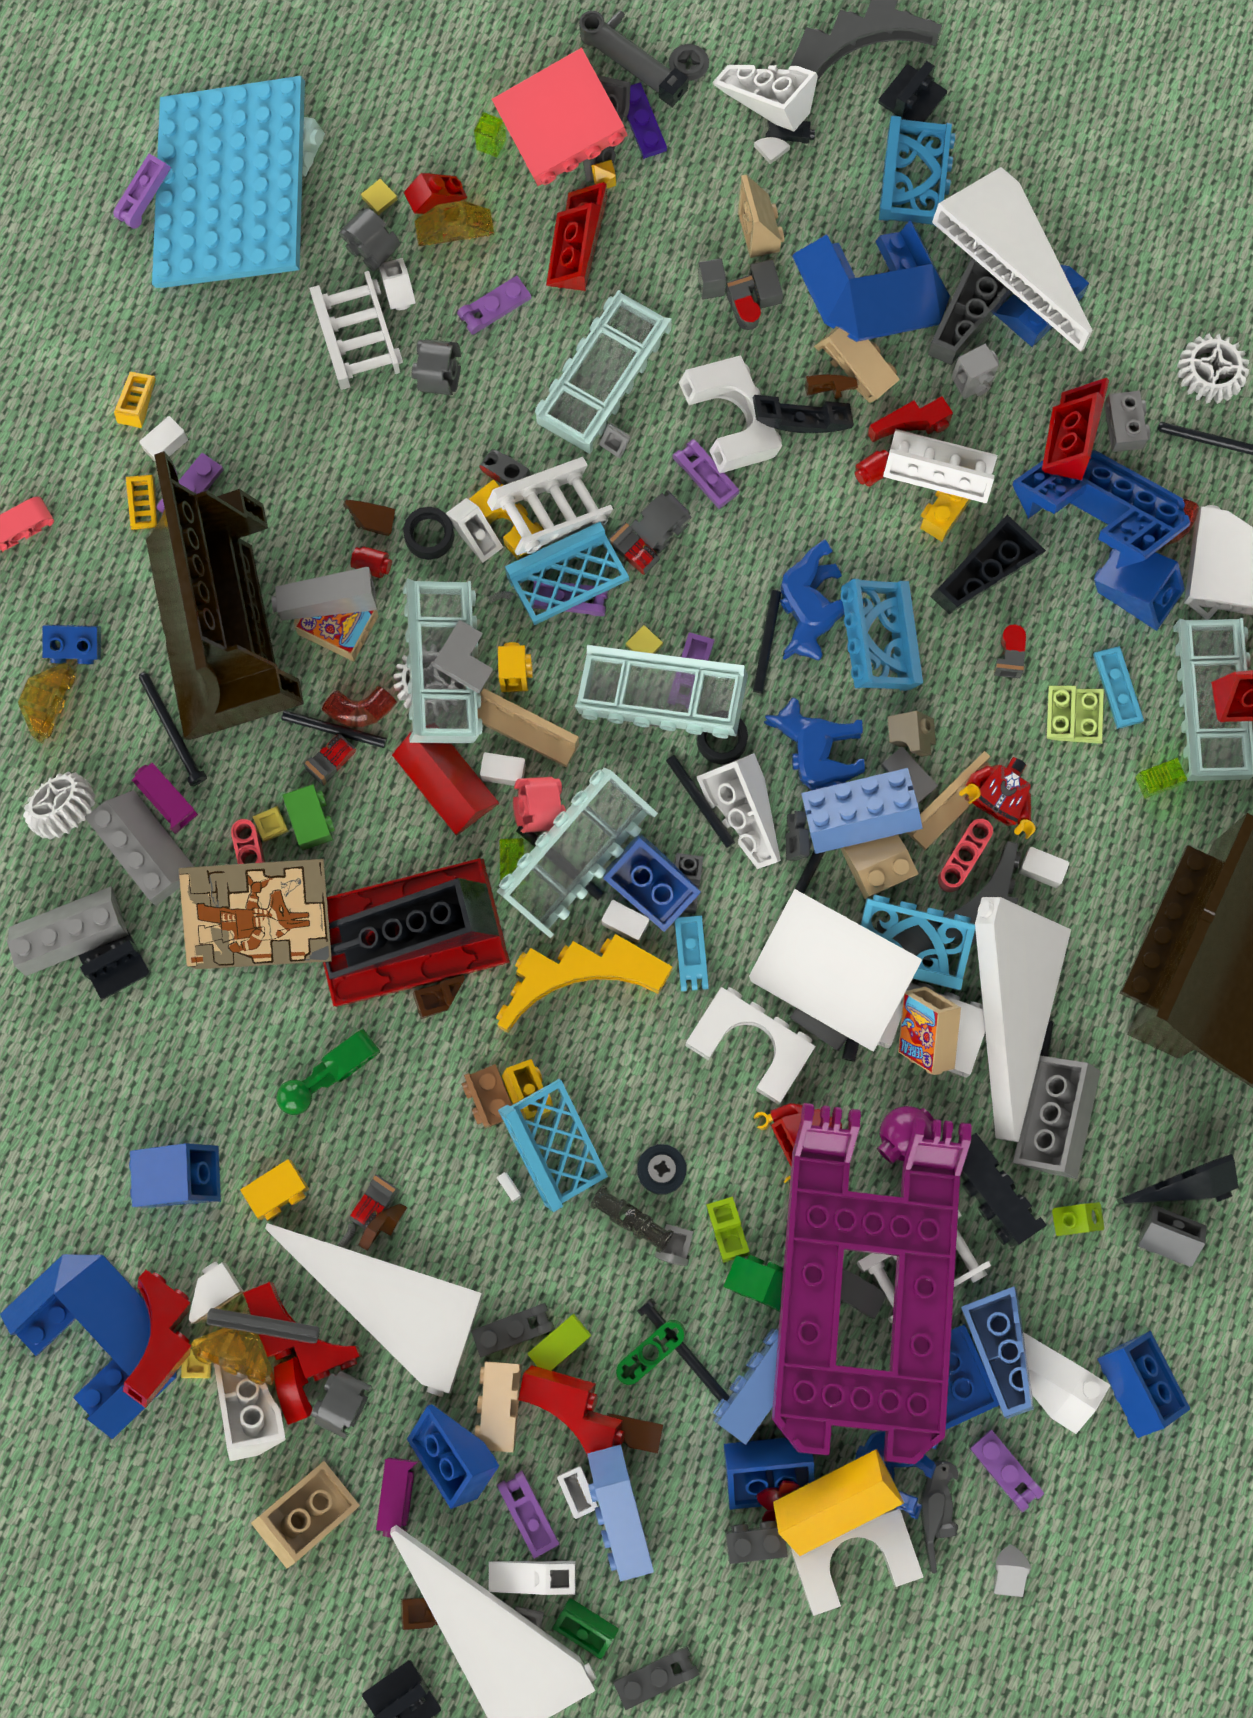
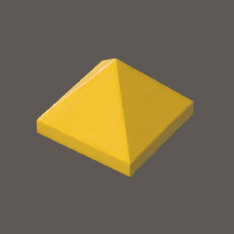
[591,160,616,189]

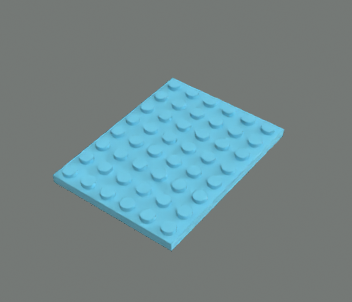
[152,76,305,288]

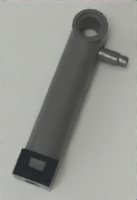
[579,11,689,108]

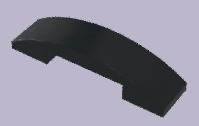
[752,395,854,433]

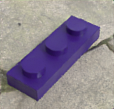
[626,82,667,159]

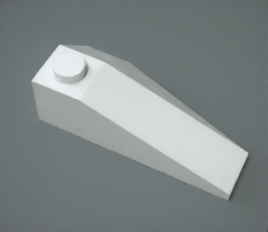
[712,65,818,131]
[697,753,781,869]
[1023,1332,1111,1434]
[210,1336,286,1461]

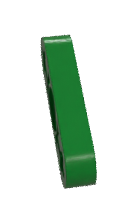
[616,1320,686,1385]

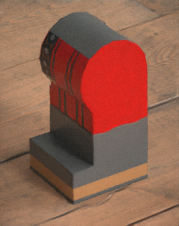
[725,275,761,330]
[479,449,531,485]
[609,522,660,575]
[994,624,1026,678]
[304,734,356,786]
[350,1174,399,1230]

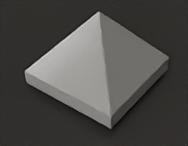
[599,423,631,459]

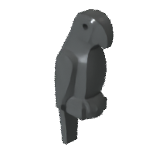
[920,1460,958,1574]

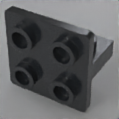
[878,61,947,122]
[78,928,150,1000]
[362,1660,441,1718]

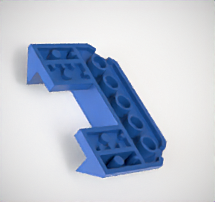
[792,220,950,342]
[1012,450,1190,569]
[0,1254,177,1439]

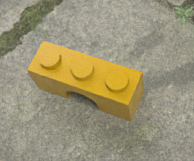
[469,479,544,560]

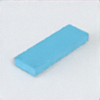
[1093,646,1144,729]

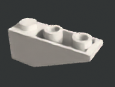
[489,1561,576,1595]

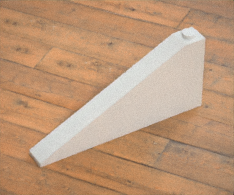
[932,167,1093,351]
[1184,505,1253,615]
[975,897,1071,1142]
[265,1223,483,1397]
[390,1525,597,1718]

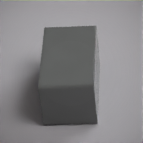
[698,258,726,300]
[749,259,783,309]

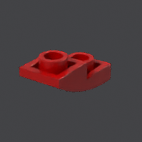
[274,1357,313,1425]

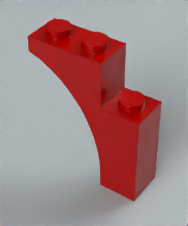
[123,1269,191,1408]
[243,1282,362,1382]
[518,1365,625,1457]

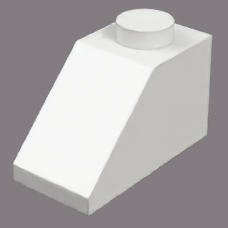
[379,258,416,310]
[446,498,503,563]
[189,1261,244,1324]

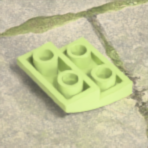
[1047,686,1104,744]

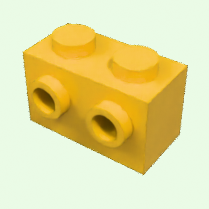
[920,491,971,542]
[498,642,533,692]
[502,1059,553,1125]
[240,1159,309,1221]

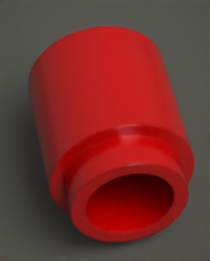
[855,450,889,487]
[350,546,392,578]

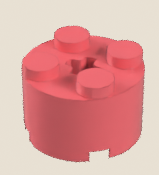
[513,776,566,833]

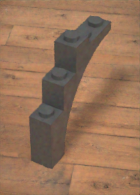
[790,0,942,81]
[875,841,1021,966]

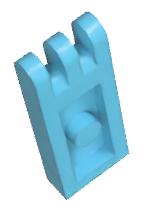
[675,915,709,991]

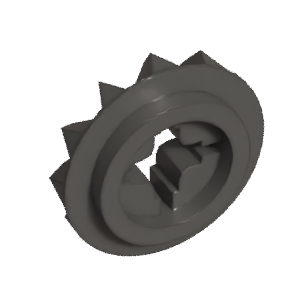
[669,44,709,82]

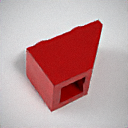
[403,173,467,215]

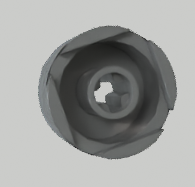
[339,207,400,271]
[412,339,461,395]
[631,490,692,553]
[310,1371,372,1439]

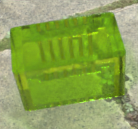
[474,112,506,158]
[1135,758,1188,799]
[499,838,526,884]

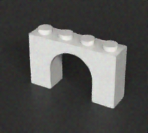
[679,355,782,473]
[877,982,985,1078]
[685,987,816,1105]
[789,1508,923,1616]

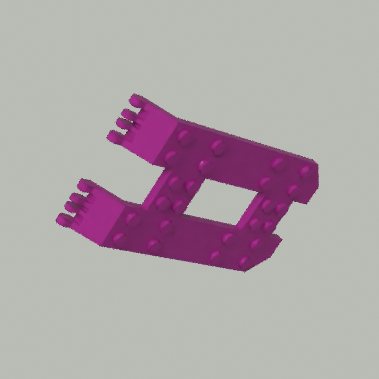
[772,1103,972,1464]

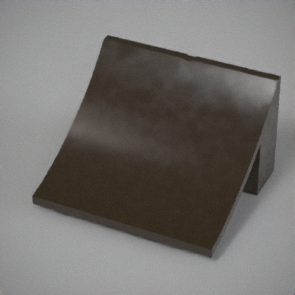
[146,451,304,740]
[1119,813,1253,1088]

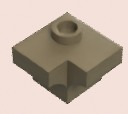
[887,711,936,757]

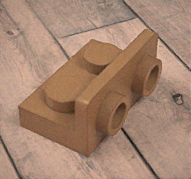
[461,1064,512,1129]

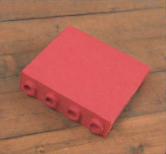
[492,48,628,186]

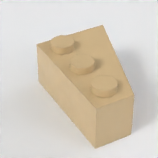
[814,327,900,403]
[475,1361,522,1452]

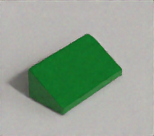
[552,1598,619,1660]

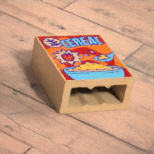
[294,610,379,661]
[898,987,961,1075]

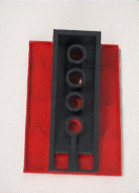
[323,858,510,1007]

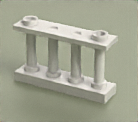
[309,271,403,390]
[883,429,998,503]
[487,457,613,555]
[857,1210,991,1323]

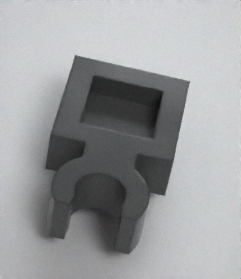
[785,811,811,861]

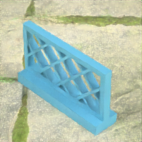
[505,522,629,625]
[498,1079,608,1212]

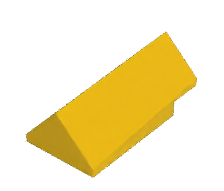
[773,1449,904,1556]

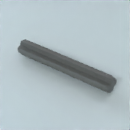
[207,1308,320,1344]

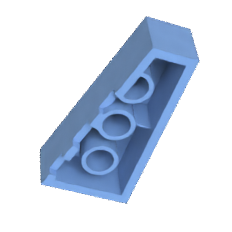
[961,1286,1034,1419]
[587,1445,654,1582]

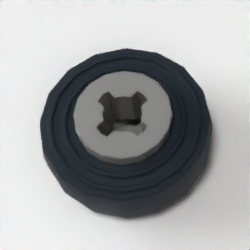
[637,1144,687,1195]

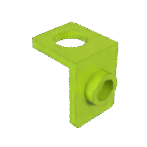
[1052,1202,1105,1236]

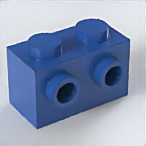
[42,624,101,664]

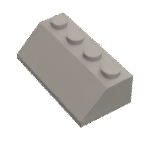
[85,790,194,906]
[7,886,128,976]
[1013,1056,1101,1179]

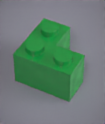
[723,1254,784,1312]

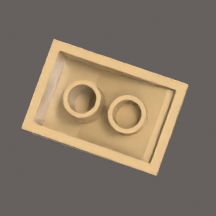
[738,174,784,258]
[840,835,919,899]
[251,1461,360,1568]

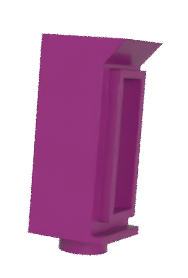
[132,763,198,834]
[376,1458,420,1538]

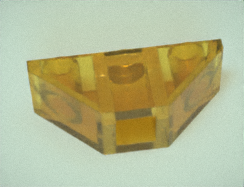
[414,201,494,246]
[18,663,75,744]
[191,1328,274,1385]

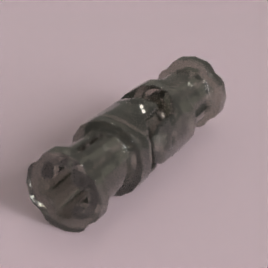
[590,1186,674,1253]

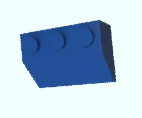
[994,265,1089,347]
[1097,1330,1190,1438]
[724,1438,815,1510]

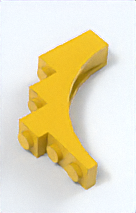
[496,934,673,1033]

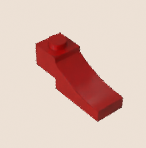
[867,396,953,442]

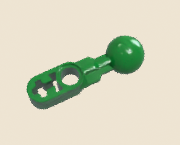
[276,1029,380,1115]

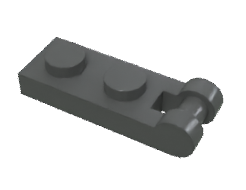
[471,1303,555,1358]
[613,1646,700,1710]

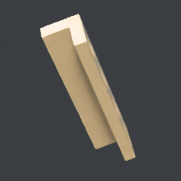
[477,688,579,767]
[907,751,991,850]

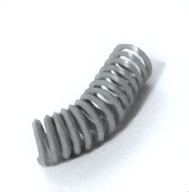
[488,591,514,604]
[337,1222,356,1248]

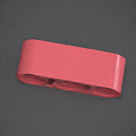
[0,497,54,552]
[938,818,993,892]
[231,819,265,864]

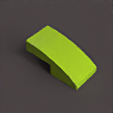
[706,1197,750,1263]
[527,1314,592,1371]

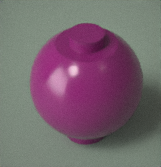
[877,1106,934,1164]

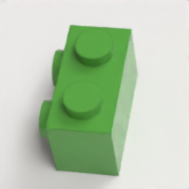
[282,784,335,851]

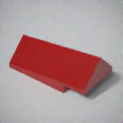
[546,182,607,291]
[1042,377,1109,480]
[1211,670,1253,722]
[392,723,499,836]

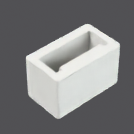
[140,416,188,463]
[480,752,526,786]
[1019,847,1069,888]
[602,900,649,943]
[557,1466,598,1519]

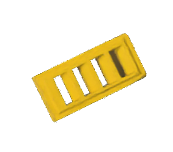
[114,372,156,428]
[126,475,158,530]

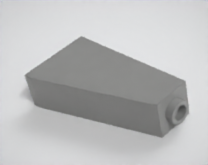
[271,567,377,621]

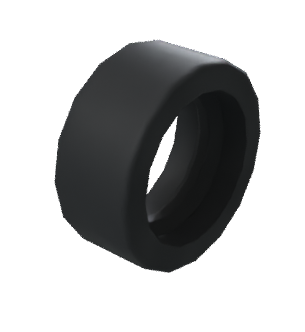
[403,506,454,560]
[696,710,748,765]

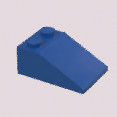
[603,833,701,932]
[407,1404,499,1509]

